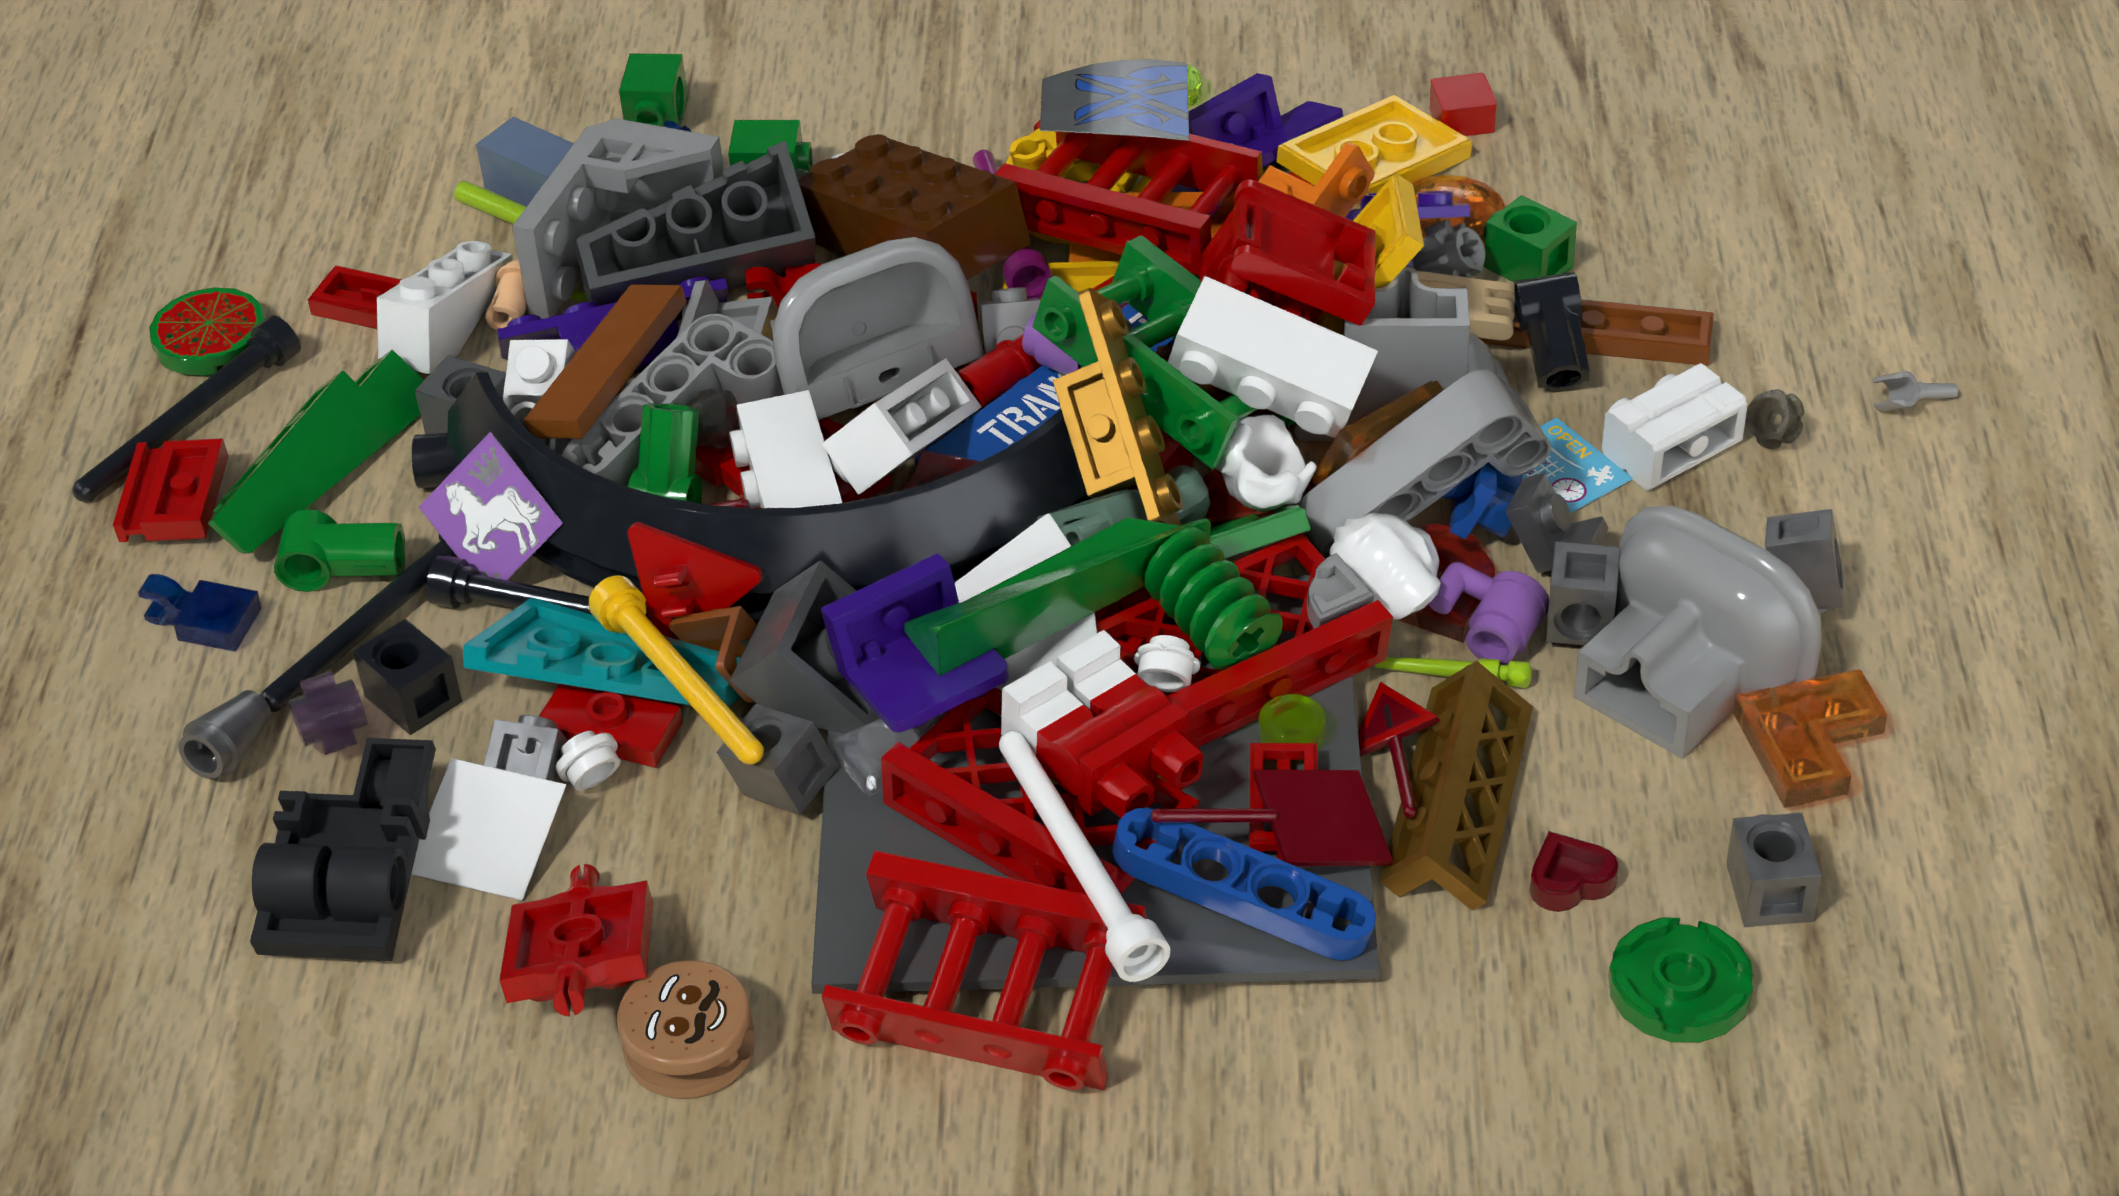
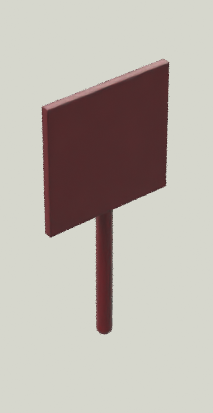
[1150,769,1394,867]

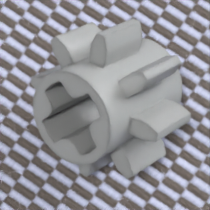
[1413,219,1485,278]

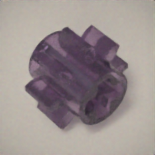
[288,671,368,755]

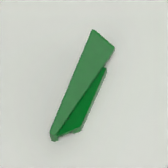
[208,350,424,554]
[904,517,1211,676]

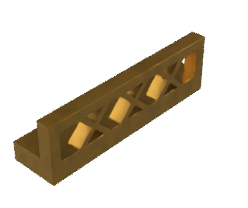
[1379,660,1533,910]

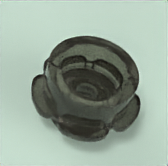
[1745,389,1805,449]

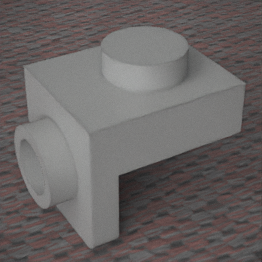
[980,288,1040,355]

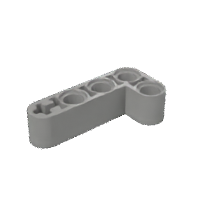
[562,314,784,487]
[1297,369,1551,559]

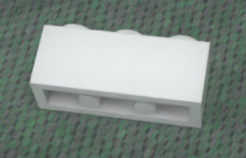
[1168,276,1378,440]
[821,358,982,495]
[729,390,842,508]

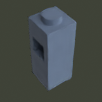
[476,117,574,206]

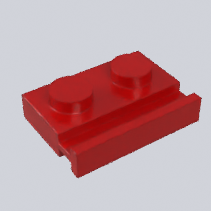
[113,438,229,542]

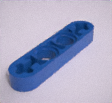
[1112,808,1376,961]

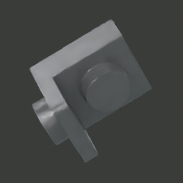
[1505,472,1609,573]
[484,715,569,781]

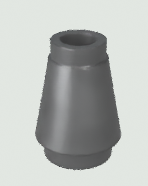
[178,690,271,779]

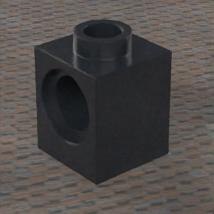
[353,619,462,735]

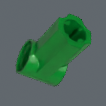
[628,403,702,504]
[274,509,406,592]

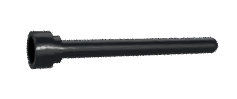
[72,315,301,502]
[260,534,458,712]
[426,555,650,620]

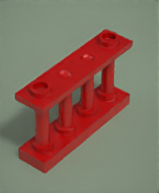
[994,131,1263,275]
[821,850,1147,1091]

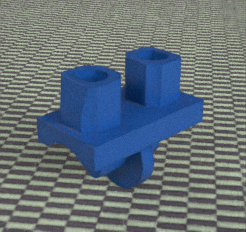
[1441,462,1523,540]

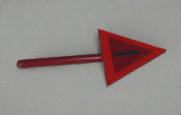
[1358,681,1440,819]

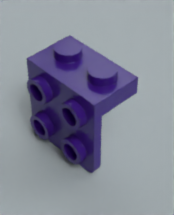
[820,553,1010,732]

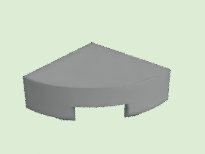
[1307,553,1374,629]

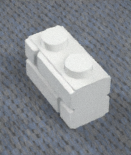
[1602,363,1748,491]

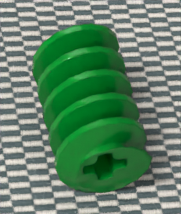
[1145,527,1283,671]

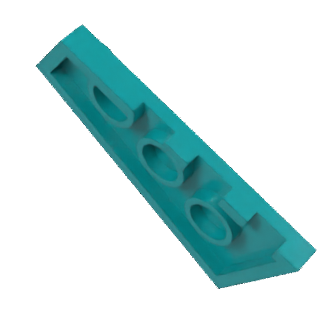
[463,597,740,707]

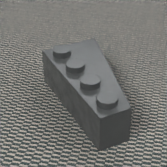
[576,140,815,306]

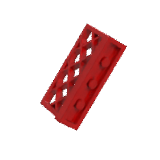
[1096,533,1393,747]
[881,687,1199,894]

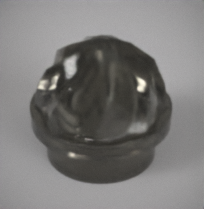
[686,388,740,449]

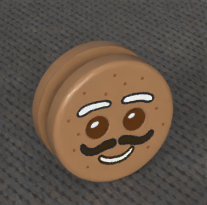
[617,960,755,1099]

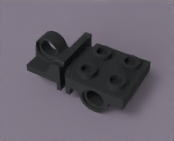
[250,738,436,961]

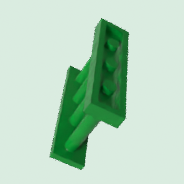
[1032,235,1296,469]

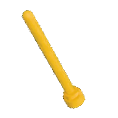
[589,575,764,765]

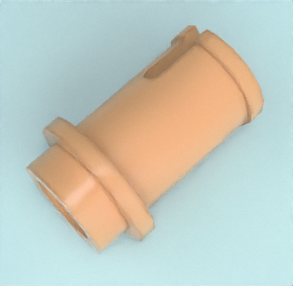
[485,260,527,331]

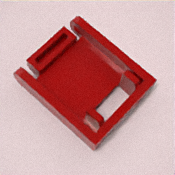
[1231,179,1375,326]

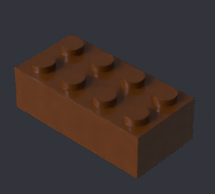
[797,134,1031,280]

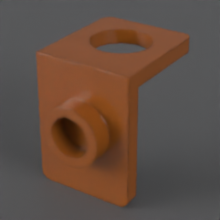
[669,606,757,703]

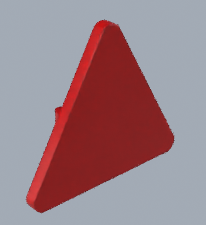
[627,522,763,640]

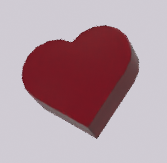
[1530,831,1619,912]

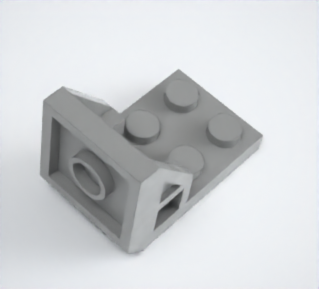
[512,118,723,319]

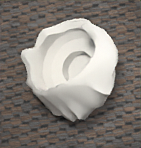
[1215,415,1317,512]
[1329,513,1441,620]

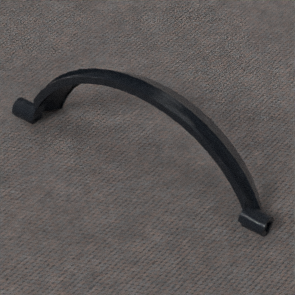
[412,372,1093,620]

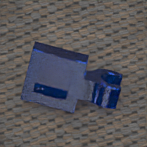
[138,574,262,652]

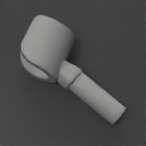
[1873,371,1958,412]

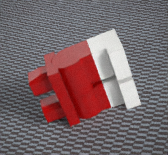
[1001,630,1203,818]

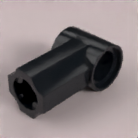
[1514,272,1590,393]

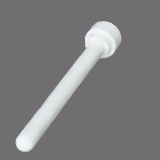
[999,731,1170,982]

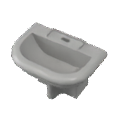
[770,237,984,420]
[1294,267,1509,445]
[1574,506,1822,759]

